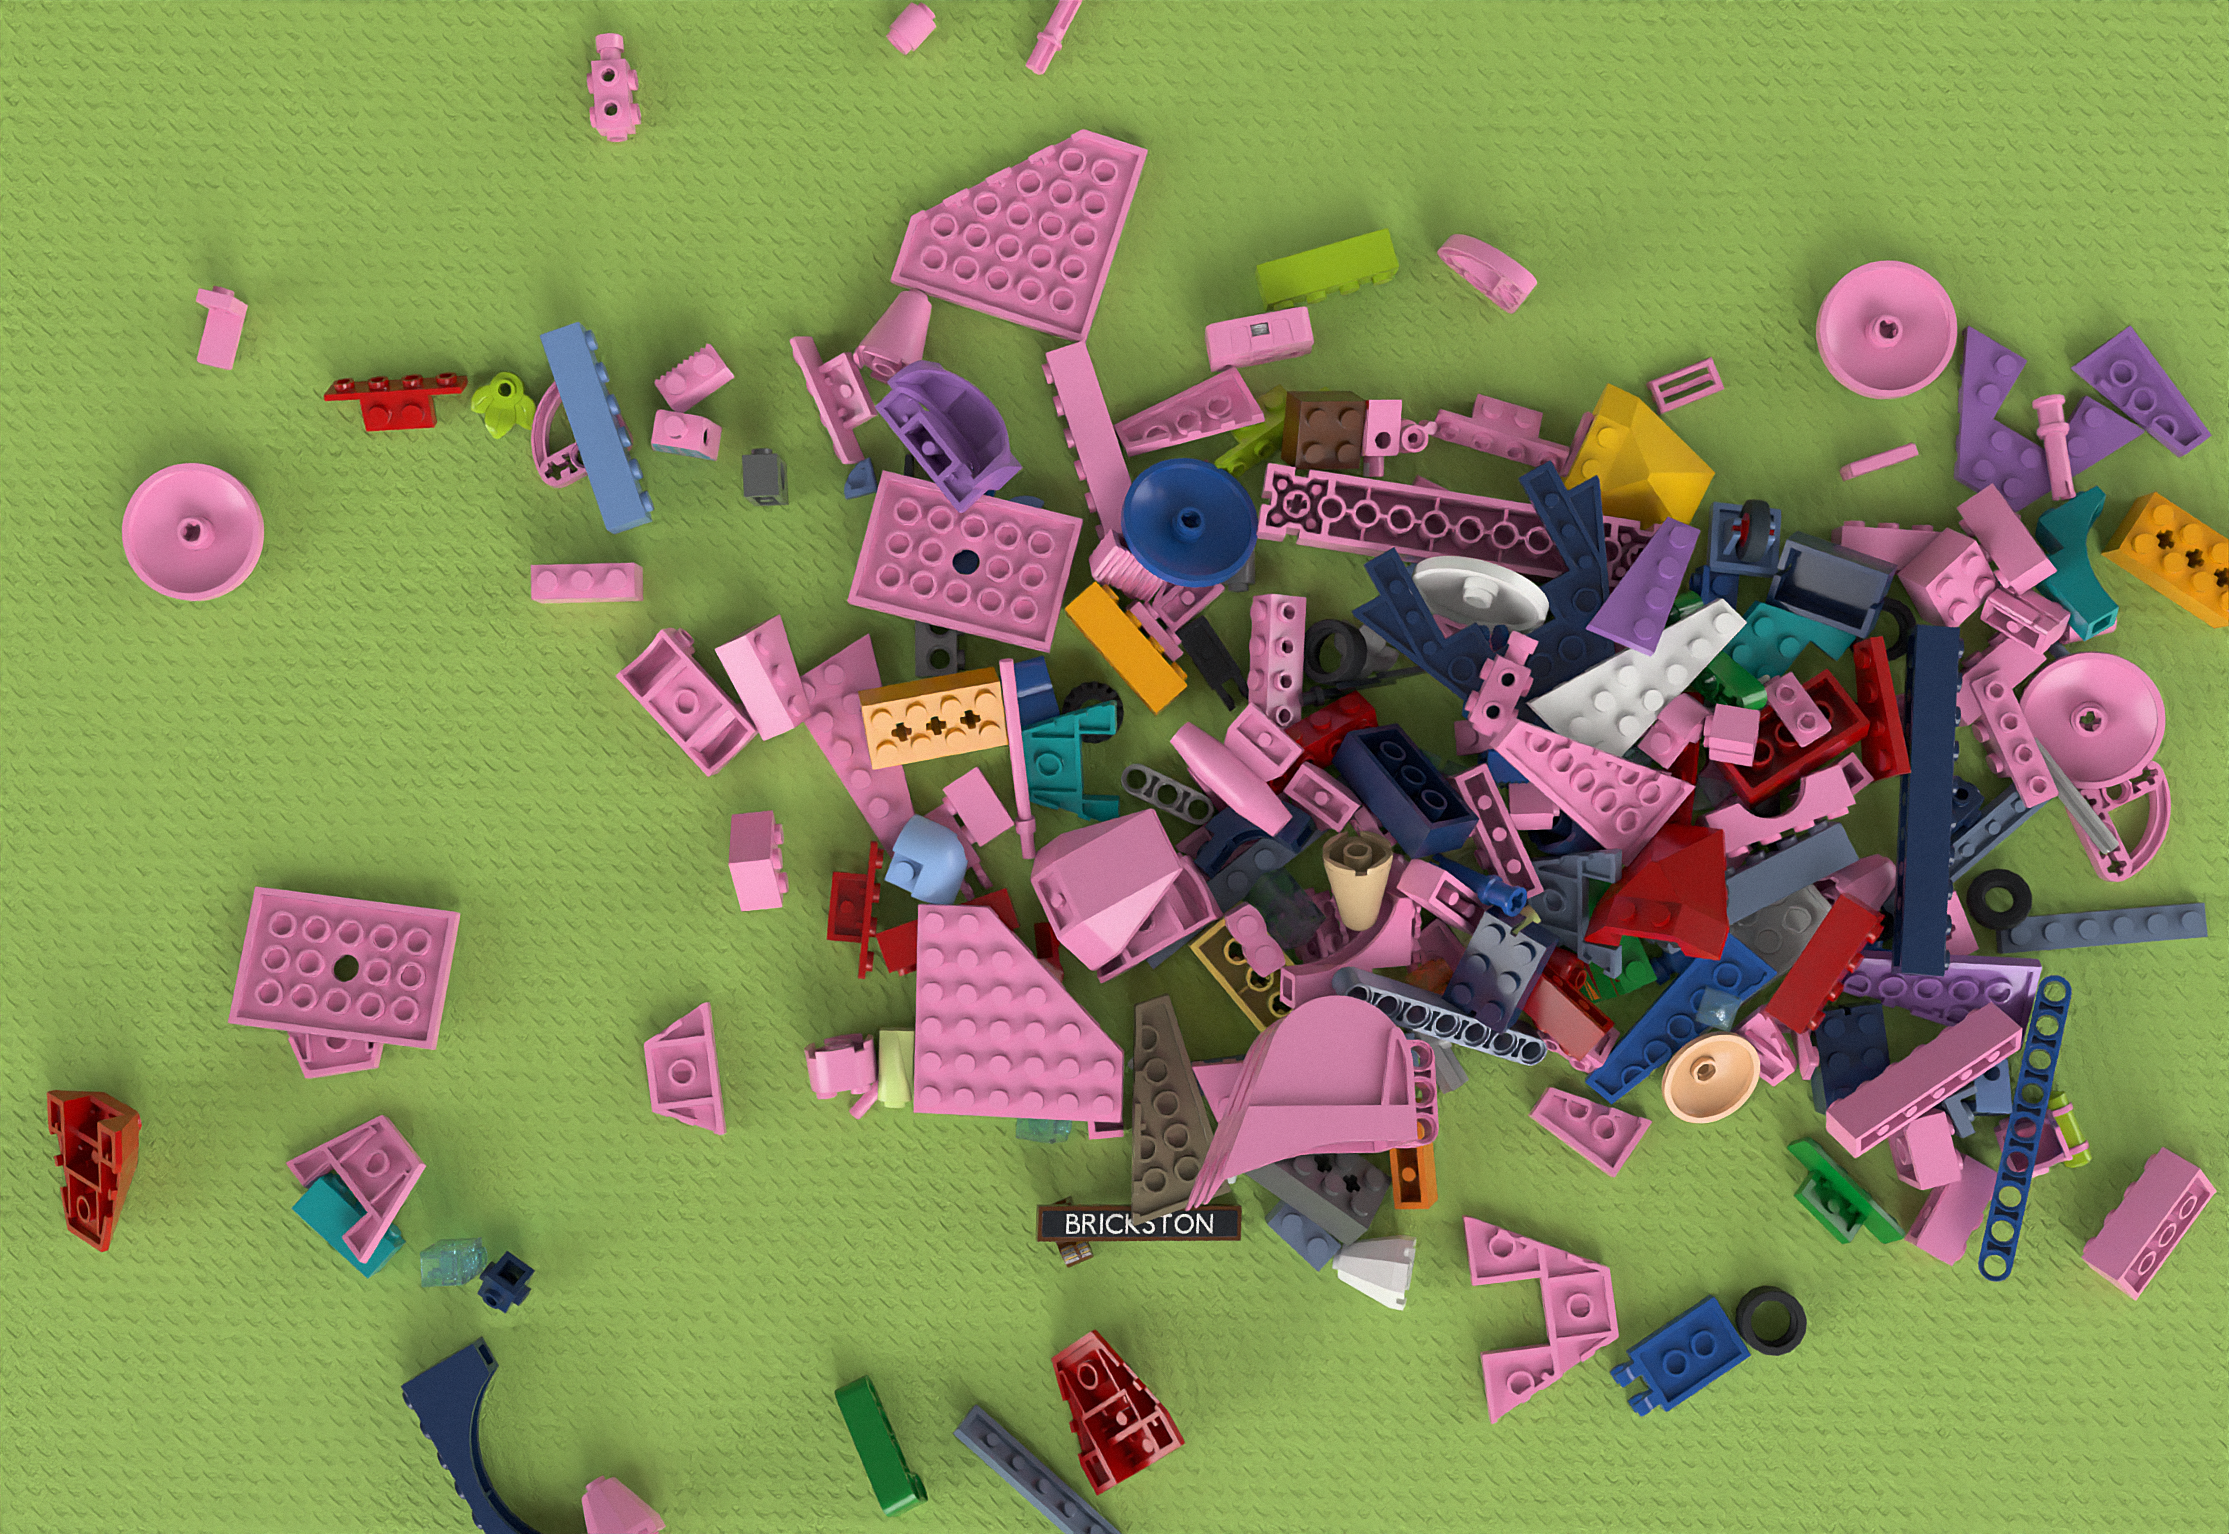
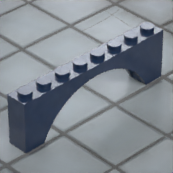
[401,1336,543,1534]

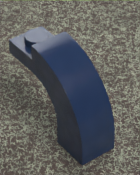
[1194,801,1317,879]

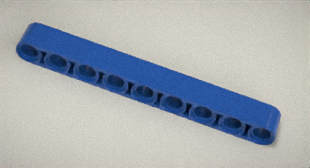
[1978,975,2072,1282]

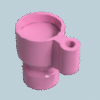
[1399,418,1438,454]

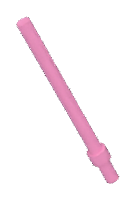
[999,658,1036,859]

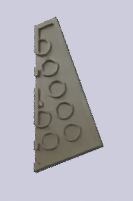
[1131,993,1231,1226]

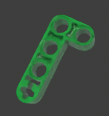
[1664,591,1767,710]
[835,1375,928,1517]

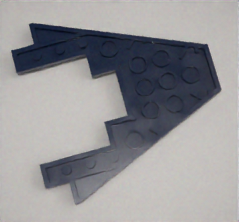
[1351,460,1615,733]

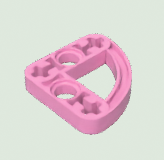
[1437,234,1537,314]
[531,381,633,488]
[2065,761,2171,882]

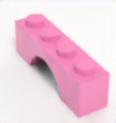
[1702,764,1856,858]

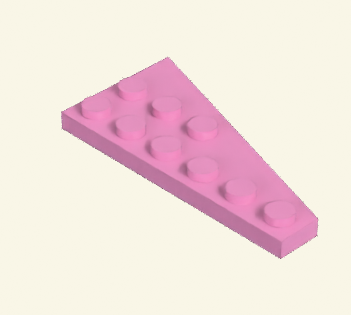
[800,633,915,859]
[1489,717,1695,867]

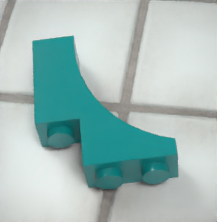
[2035,486,2119,642]

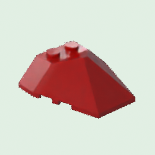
[1584,823,1730,961]
[47,1090,142,1252]
[1051,1329,1186,1496]

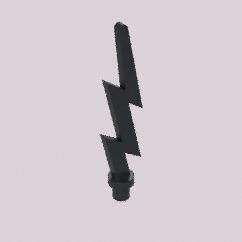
[1298,666,1427,707]

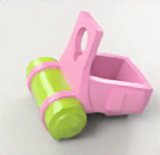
[1994,1090,2093,1178]

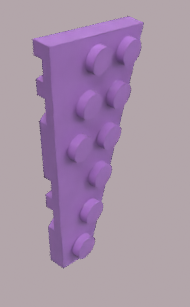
[1841,950,2042,1050]

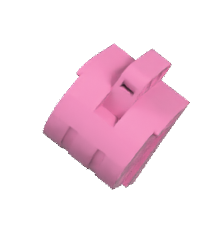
[1185,995,1439,1211]

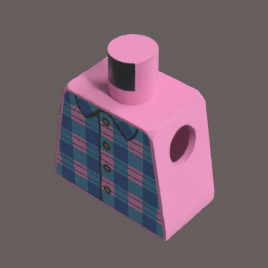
[651,409,722,461]

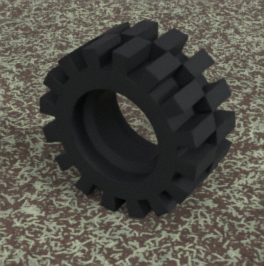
[1062,681,1124,744]

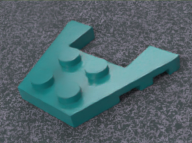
[1722,600,1857,711]
[1021,700,1120,822]

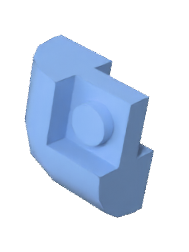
[884,814,968,905]

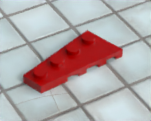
[1853,636,1911,784]

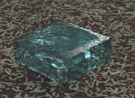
[1695,986,1741,1032]

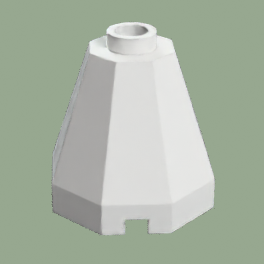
[1332,1235,1417,1311]

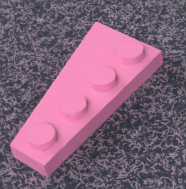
[1113,366,1265,457]

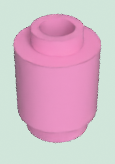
[886,2,936,55]

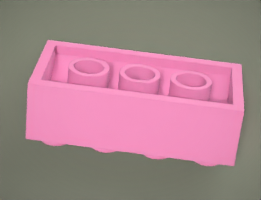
[2081,1147,2216,1301]

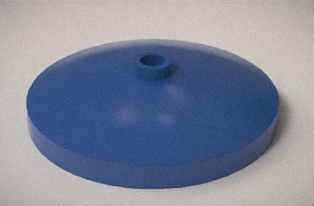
[1121,458,1258,588]

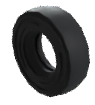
[1966,869,2032,931]

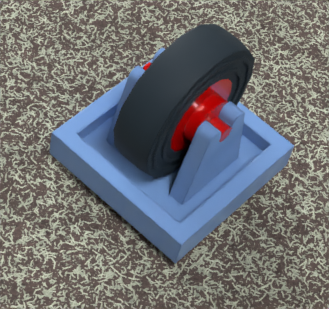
[1706,499,1781,578]

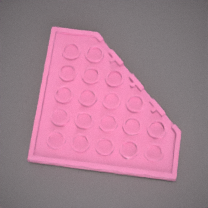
[891,129,1148,344]
[914,903,1124,1123]

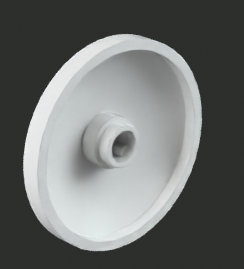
[1411,556,1549,635]

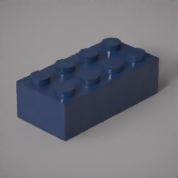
[1331,723,1480,859]

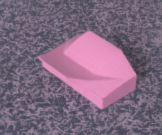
[1283,761,1362,833]

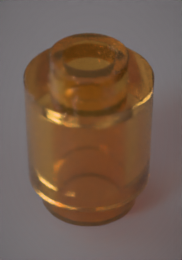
[1404,957,1454,995]

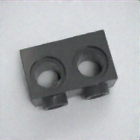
[915,620,965,678]

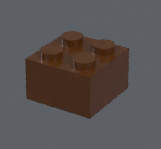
[1281,391,1366,470]

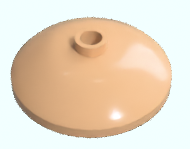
[1661,1031,1760,1123]

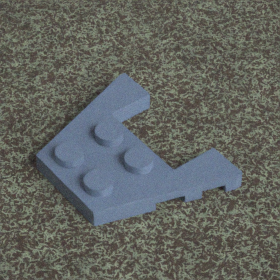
[1524,848,1622,979]

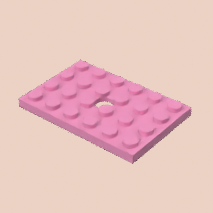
[847,470,1083,653]
[228,886,461,1050]

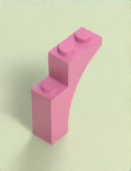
[1280,889,1415,1009]

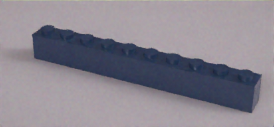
[1891,624,1964,978]

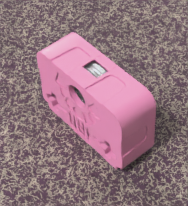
[1205,307,1314,372]

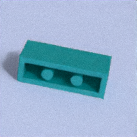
[291,1173,406,1279]

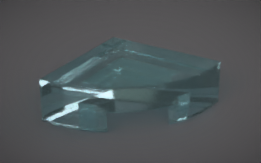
[1693,776,1731,810]

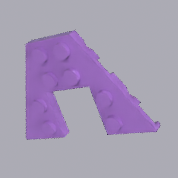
[1954,326,2145,512]

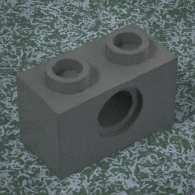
[742,448,789,506]

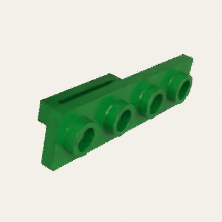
[1787,1136,1906,1245]

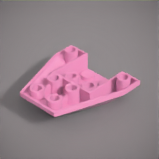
[1030,808,1183,971]

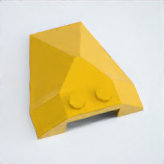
[1561,383,1715,530]

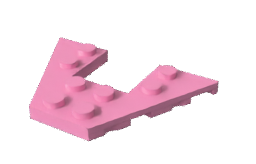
[1462,1215,1619,1424]

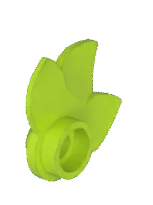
[471,371,537,439]

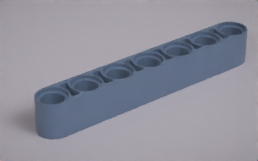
[1332,966,1547,1066]

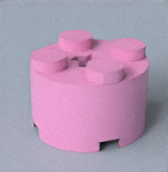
[804,1034,878,1099]

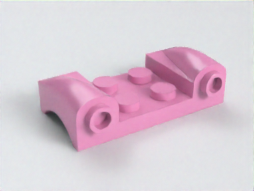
[616,628,759,777]
[1096,852,1224,984]

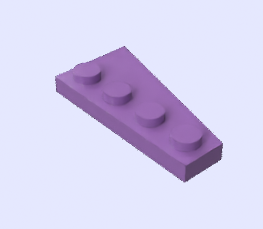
[2071,326,2212,458]
[1585,517,1701,657]

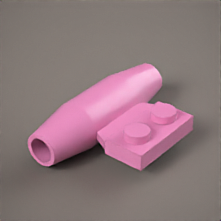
[1170,703,1304,837]

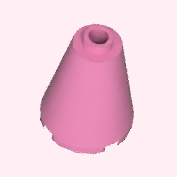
[853,289,932,385]

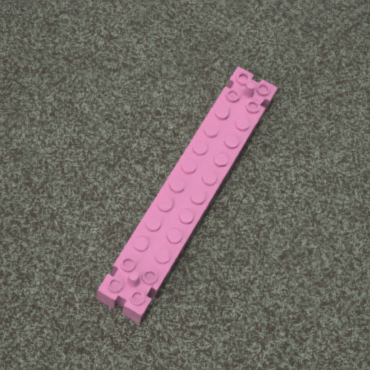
[1256,463,1661,594]

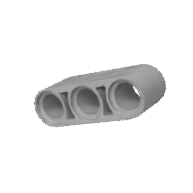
[1121,764,1214,825]

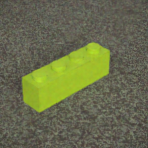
[1254,228,1399,312]

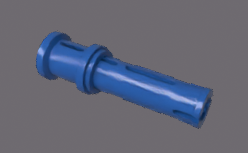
[1429,853,1527,917]

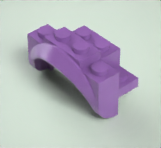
[875,360,1023,513]

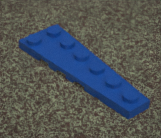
[1585,932,1778,1104]

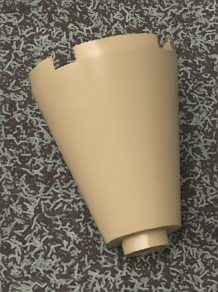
[1322,831,1393,931]

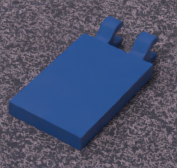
[1609,1295,1751,1417]

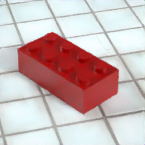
[1712,668,1870,810]

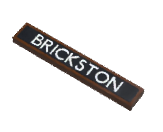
[1036,1204,1242,1242]

